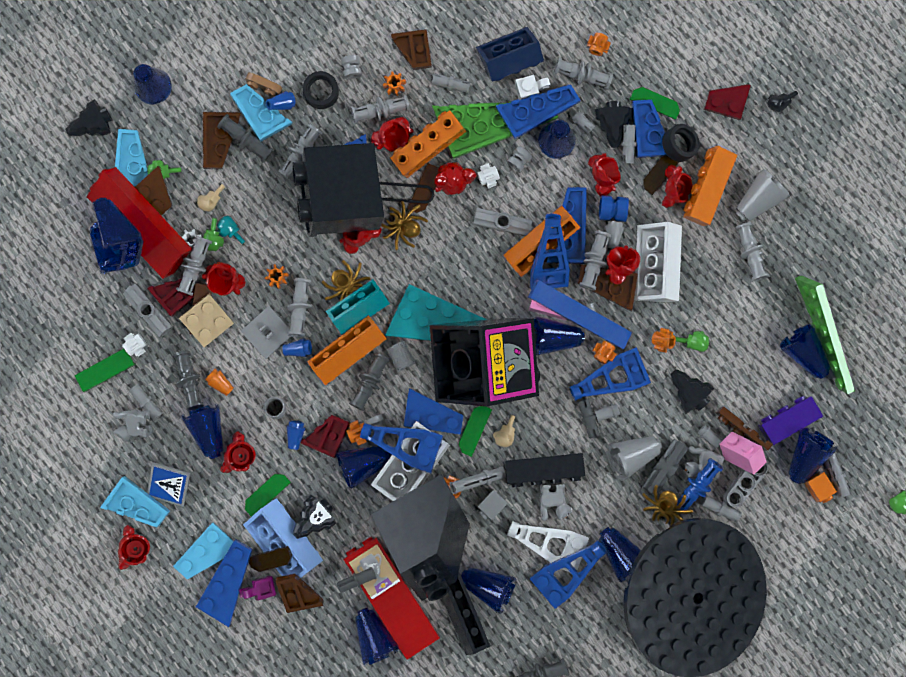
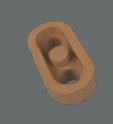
[245,72,282,97]

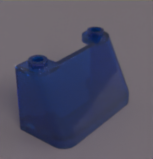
[89,198,144,274]

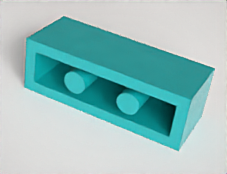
[326,279,390,335]

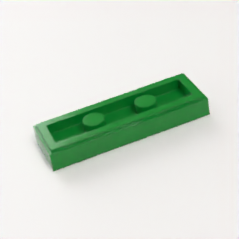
[74,349,135,393]

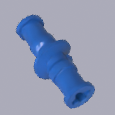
[676,458,723,510]

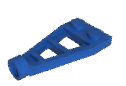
[530,213,570,289]
[569,347,651,401]
[360,423,443,473]
[530,541,607,609]

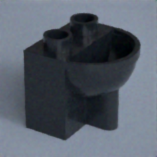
[293,143,384,237]

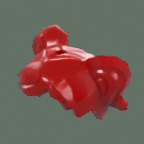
[371,117,414,152]
[588,153,621,196]
[434,162,477,195]
[662,165,693,208]
[339,227,382,254]
[605,245,640,284]
[201,262,245,296]
[220,431,256,473]
[118,525,150,570]

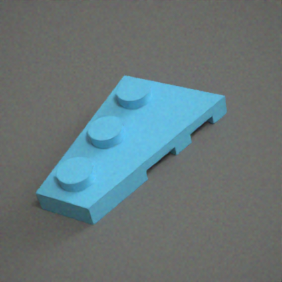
[230,84,292,142]
[115,129,148,187]
[100,476,170,527]
[173,522,234,579]

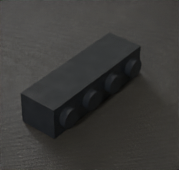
[505,453,585,487]
[442,572,490,655]

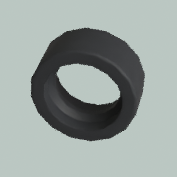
[302,71,339,109]
[662,123,700,162]

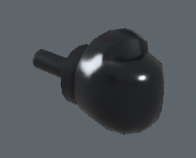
[767,91,798,112]

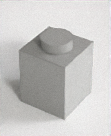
[477,489,508,520]

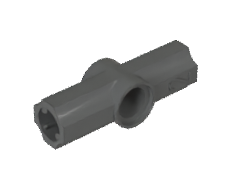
[642,439,688,495]

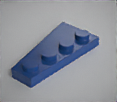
[496,84,581,139]
[547,187,587,264]
[196,539,253,627]

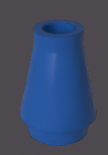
[266,91,296,111]
[282,338,312,357]
[286,420,306,450]

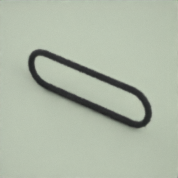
[380,182,435,204]

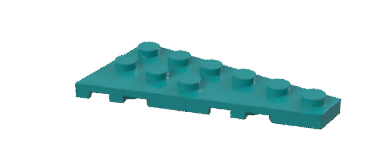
[385,284,487,341]

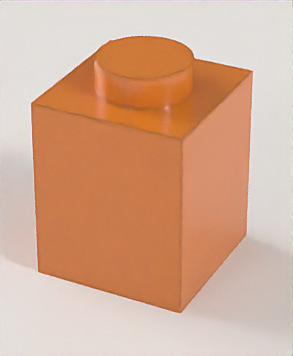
[803,472,837,503]

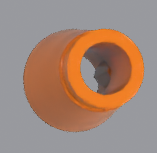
[205,368,234,396]

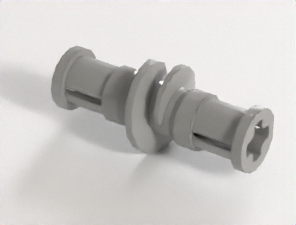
[554,57,613,90]
[351,94,410,124]
[278,124,323,180]
[735,222,769,281]
[579,230,612,290]
[176,236,212,295]
[287,278,312,338]

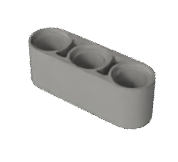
[723,463,768,507]

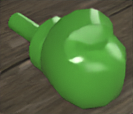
[147,160,181,179]
[203,218,224,251]
[676,331,709,352]
[889,490,906,515]

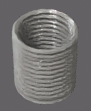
[387,341,415,372]
[263,397,286,419]

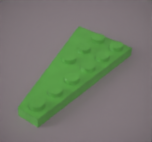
[432,102,558,159]
[795,275,855,394]

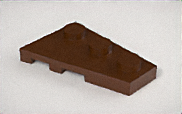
[203,112,241,169]
[578,265,638,312]
[716,407,773,451]

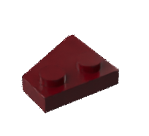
[704,84,751,120]
[147,278,195,317]
[301,415,350,458]

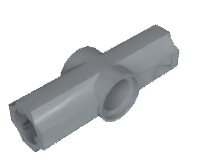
[473,208,532,236]
[123,284,173,338]

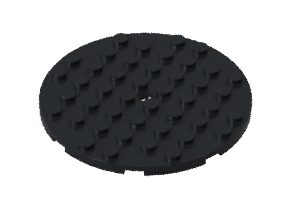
[623,518,767,677]

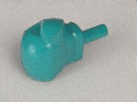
[217,216,245,244]

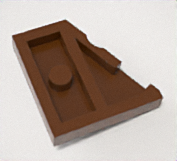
[391,29,432,70]
[135,166,173,216]
[276,574,324,613]

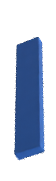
[528,280,632,349]

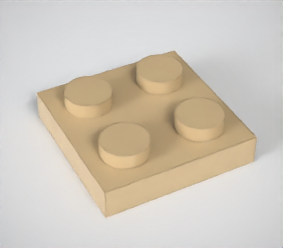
[179,294,234,347]

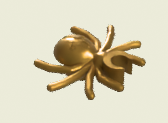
[381,201,428,250]
[322,260,371,301]
[642,485,693,525]

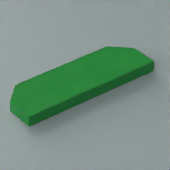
[629,87,680,120]
[459,406,492,457]
[245,474,291,517]

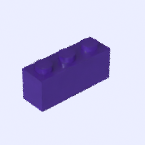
[758,395,823,445]

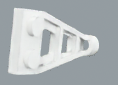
[507,521,589,573]

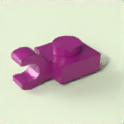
[239,575,276,601]

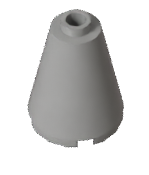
[736,169,790,221]
[606,436,662,481]

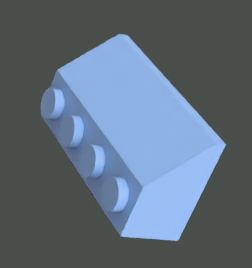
[243,498,323,578]

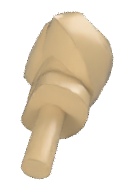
[197,184,225,212]
[493,415,515,447]

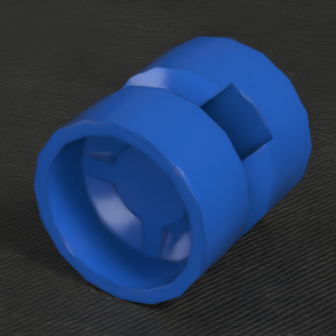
[599,195,629,222]

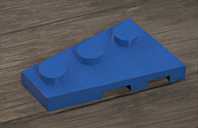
[632,99,668,158]
[404,388,463,435]

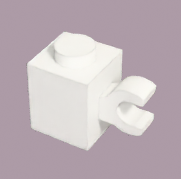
[515,75,550,100]

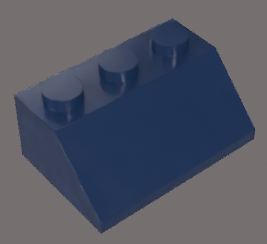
[476,27,544,82]

